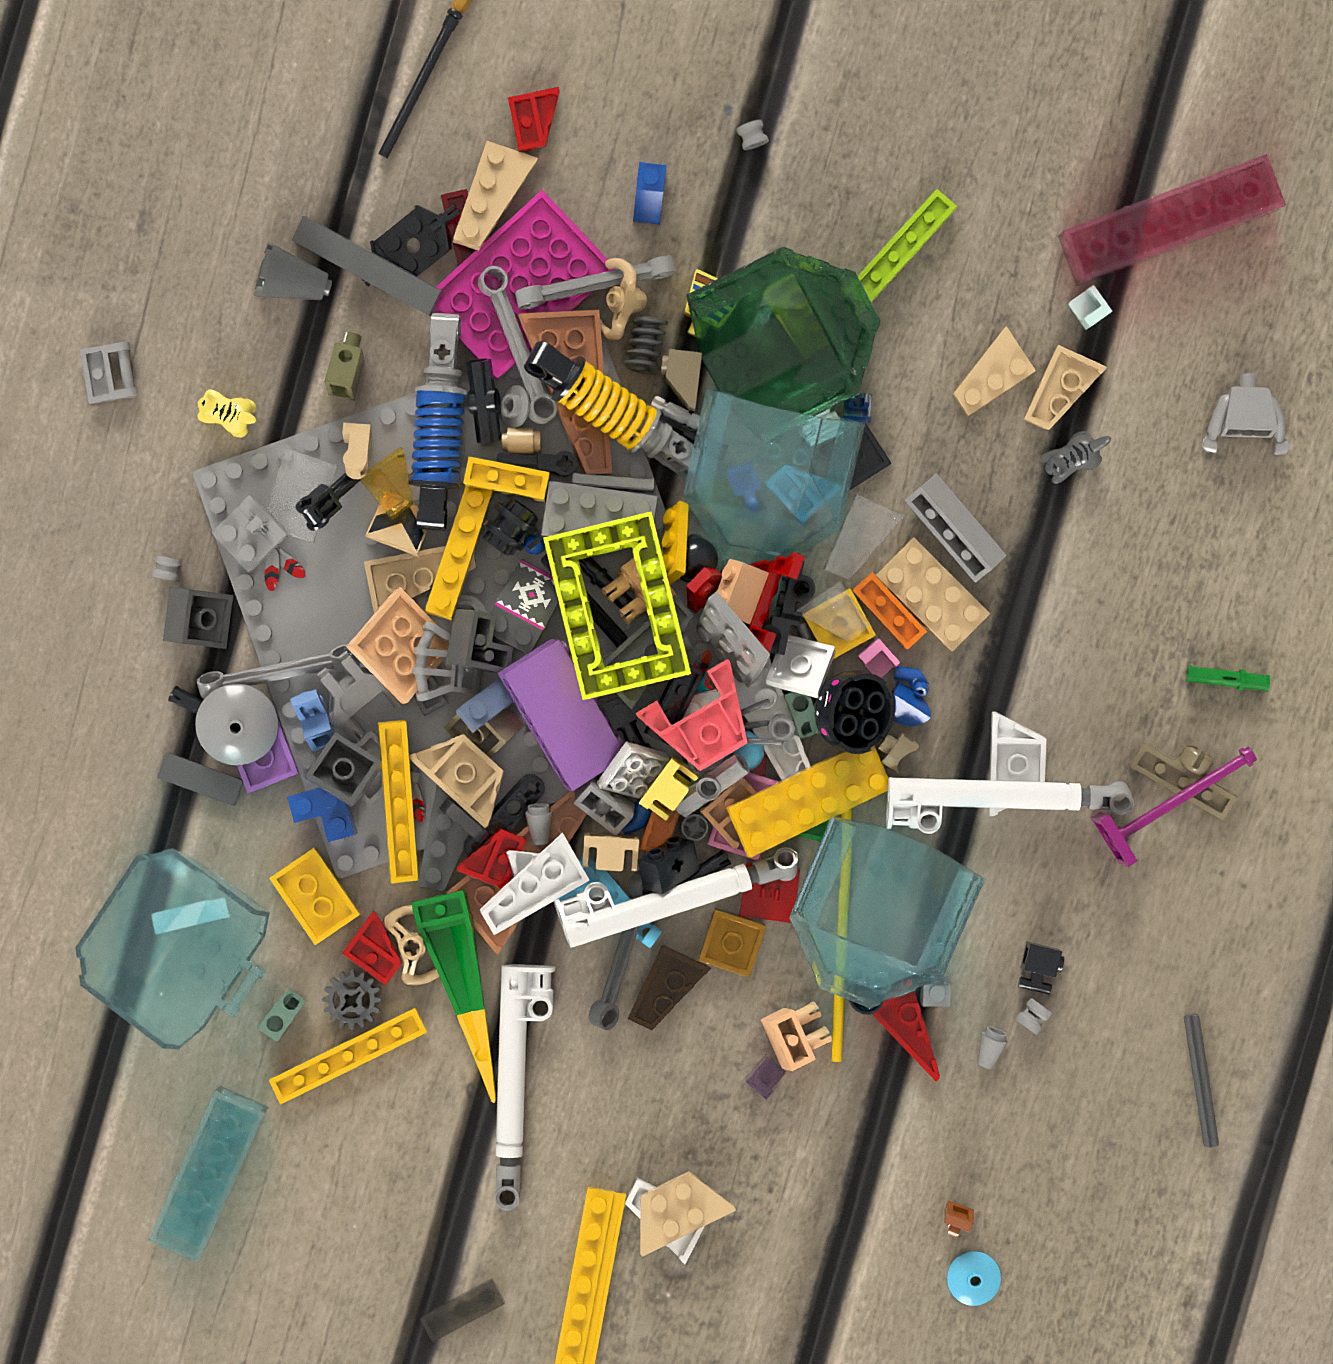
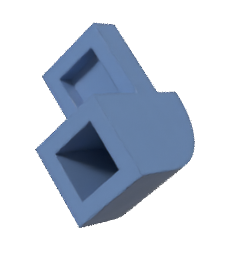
[290,689,335,752]

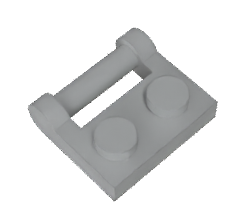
[79,342,139,404]

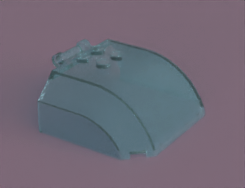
[75,848,270,1050]

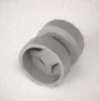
[1015,998,1053,1035]

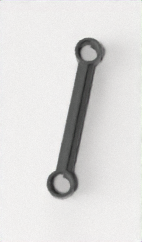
[589,870,653,1030]

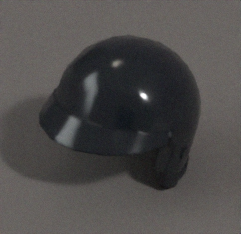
[680,534,718,582]

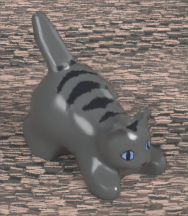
[1041,431,1111,484]

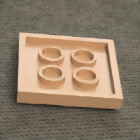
[346,587,448,704]

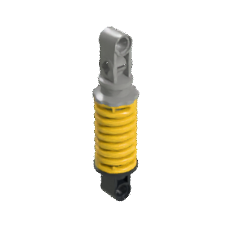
[524,341,712,484]

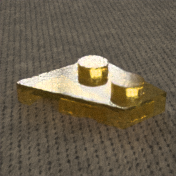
[360,447,414,520]

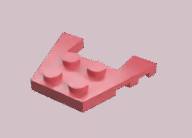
[636,659,748,771]

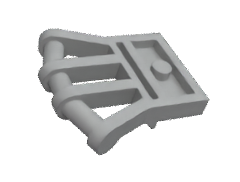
[412,622,481,701]

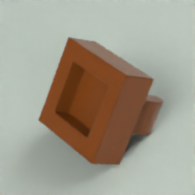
[944,1200,974,1238]

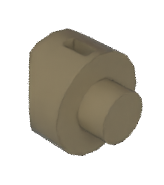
[878,732,919,774]

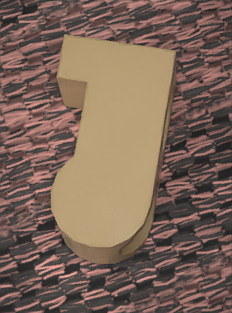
[342,423,372,479]

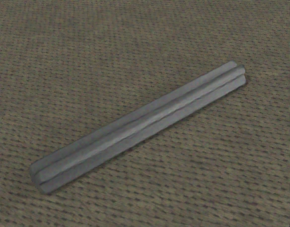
[1184,1014,1219,1148]

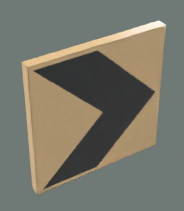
[365,494,428,556]

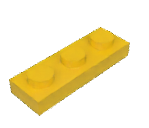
[463,457,550,501]
[661,501,689,585]

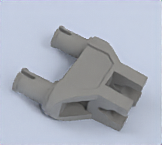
[317,651,402,743]

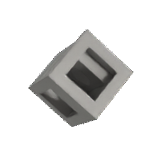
[920,975,951,1007]

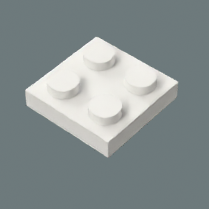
[766,635,836,698]

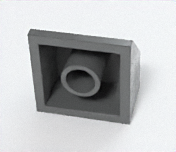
[163,587,233,649]
[305,732,382,807]

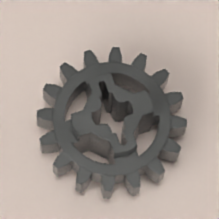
[322,969,382,1030]

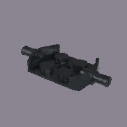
[362,204,461,287]

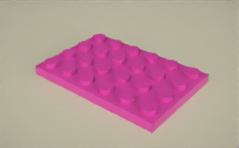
[433,190,616,381]

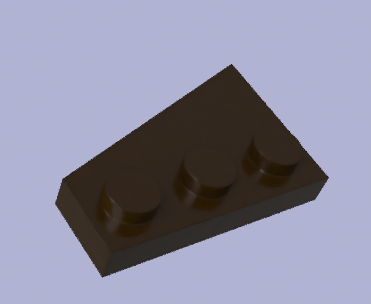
[628,944,711,1030]

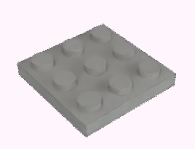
[696,592,770,688]

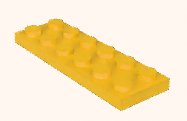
[726,746,889,858]

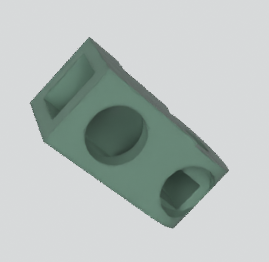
[783,690,819,740]
[258,988,306,1042]

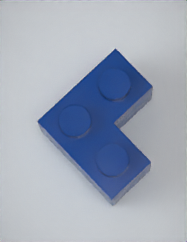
[287,787,358,842]

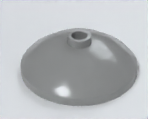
[195,684,278,765]

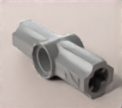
[676,752,750,818]

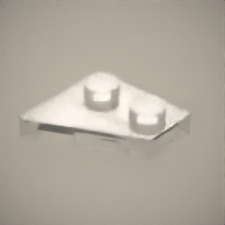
[796,581,870,642]

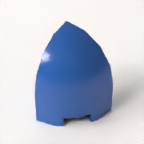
[880,681,931,726]

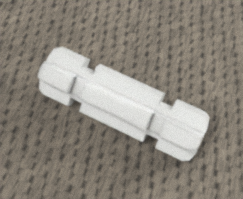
[650,396,702,430]

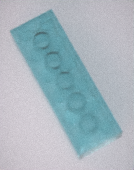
[148,1086,269,1263]

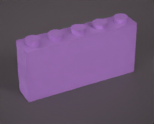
[498,639,624,791]

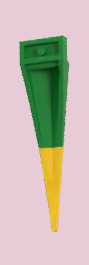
[411,889,497,1103]

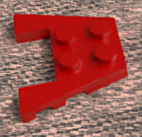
[743,552,805,652]

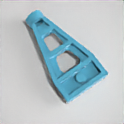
[559,856,662,948]

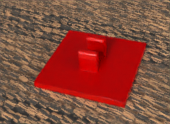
[739,863,800,923]

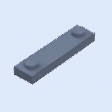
[456,678,514,733]

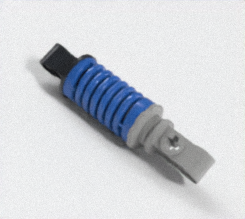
[408,313,467,531]

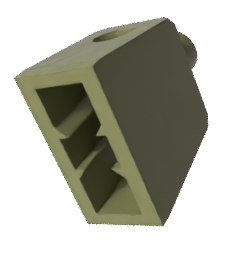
[324,332,364,401]

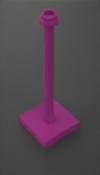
[1091,747,1257,867]

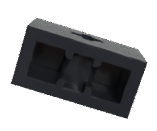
[637,836,700,894]

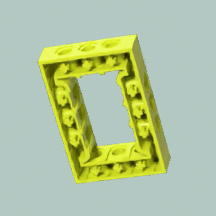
[543,511,691,700]

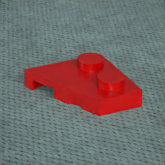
[508,87,560,152]
[686,567,723,614]
[456,828,526,888]
[342,911,403,985]

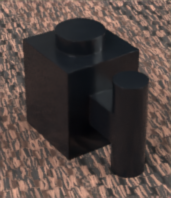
[1018,941,1065,995]

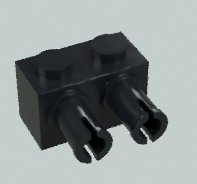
[602,684,660,746]

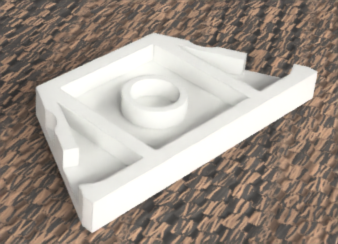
[988,712,1046,816]

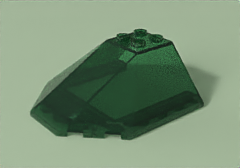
[686,247,881,443]

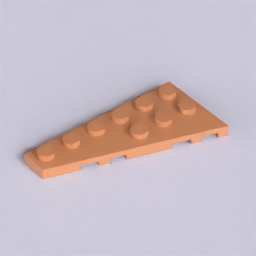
[518,310,613,475]
[446,791,587,955]

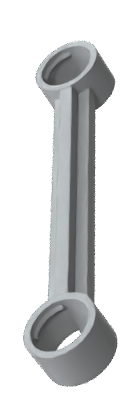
[515,255,676,310]
[478,266,557,424]
[197,645,360,699]

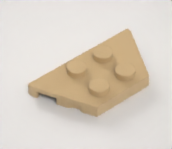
[409,734,504,828]
[640,1171,736,1257]

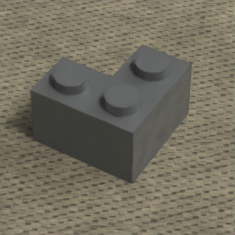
[446,609,513,673]

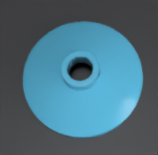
[947,1251,1001,1306]

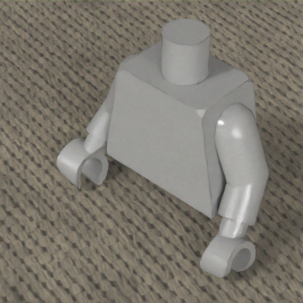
[1202,373,1289,455]

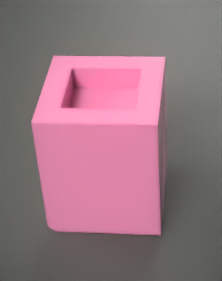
[856,638,900,678]

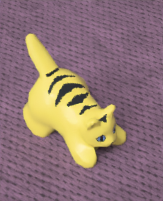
[197,389,256,438]

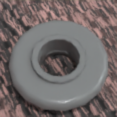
[501,385,530,428]

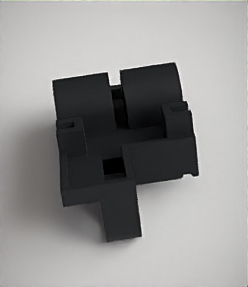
[761,561,815,655]

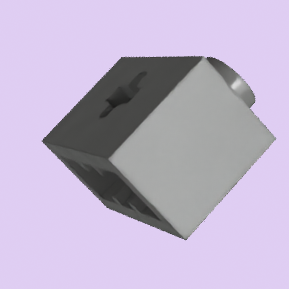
[574,775,635,836]

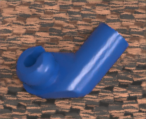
[894,666,929,697]
[622,799,652,836]

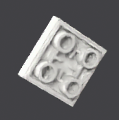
[596,742,670,799]

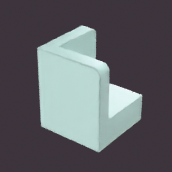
[1068,285,1112,330]

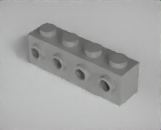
[905,473,1007,583]

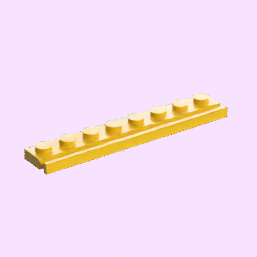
[555,1187,626,1364]

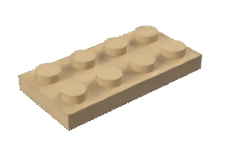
[875,537,990,652]

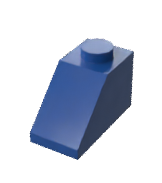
[633,162,666,225]

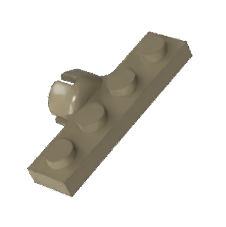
[1129,742,1238,820]

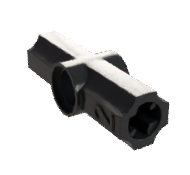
[466,358,501,444]

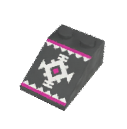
[490,559,559,654]

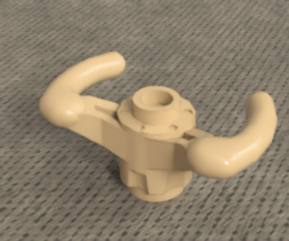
[600,258,647,340]
[384,905,439,985]

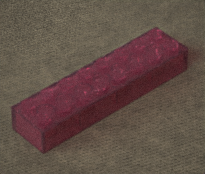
[1058,154,1286,286]

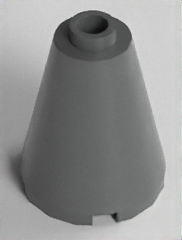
[254,243,332,300]

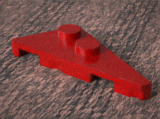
[872,976,940,1081]

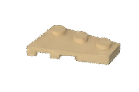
[952,326,1036,417]
[1023,345,1107,431]

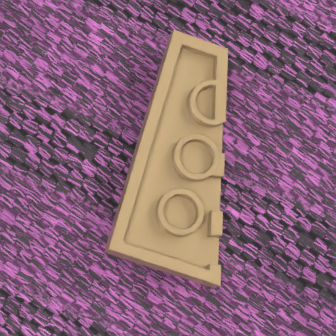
[453,141,538,251]
[364,546,477,614]

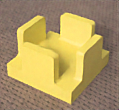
[639,753,700,820]

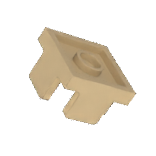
[582,832,639,871]

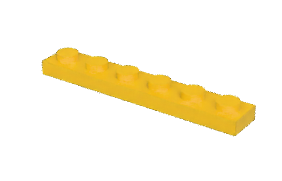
[425,485,494,621]
[378,720,418,884]
[269,1007,427,1105]

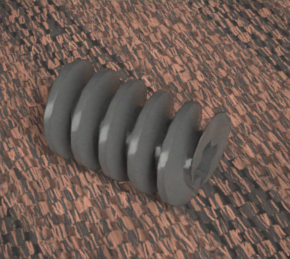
[624,316,668,376]

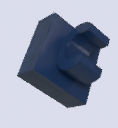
[843,392,872,423]

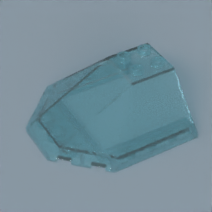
[683,389,865,565]
[789,816,985,1008]

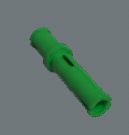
[1186,665,1270,692]

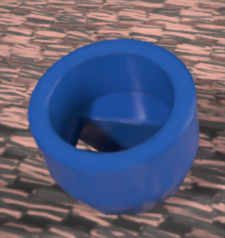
[524,533,545,555]

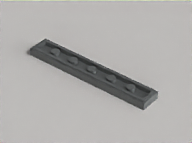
[292,216,443,316]

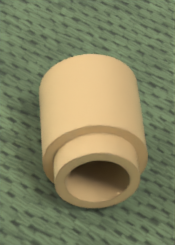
[502,428,541,455]

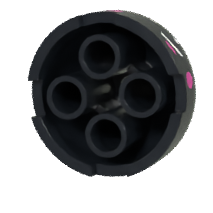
[814,670,895,754]

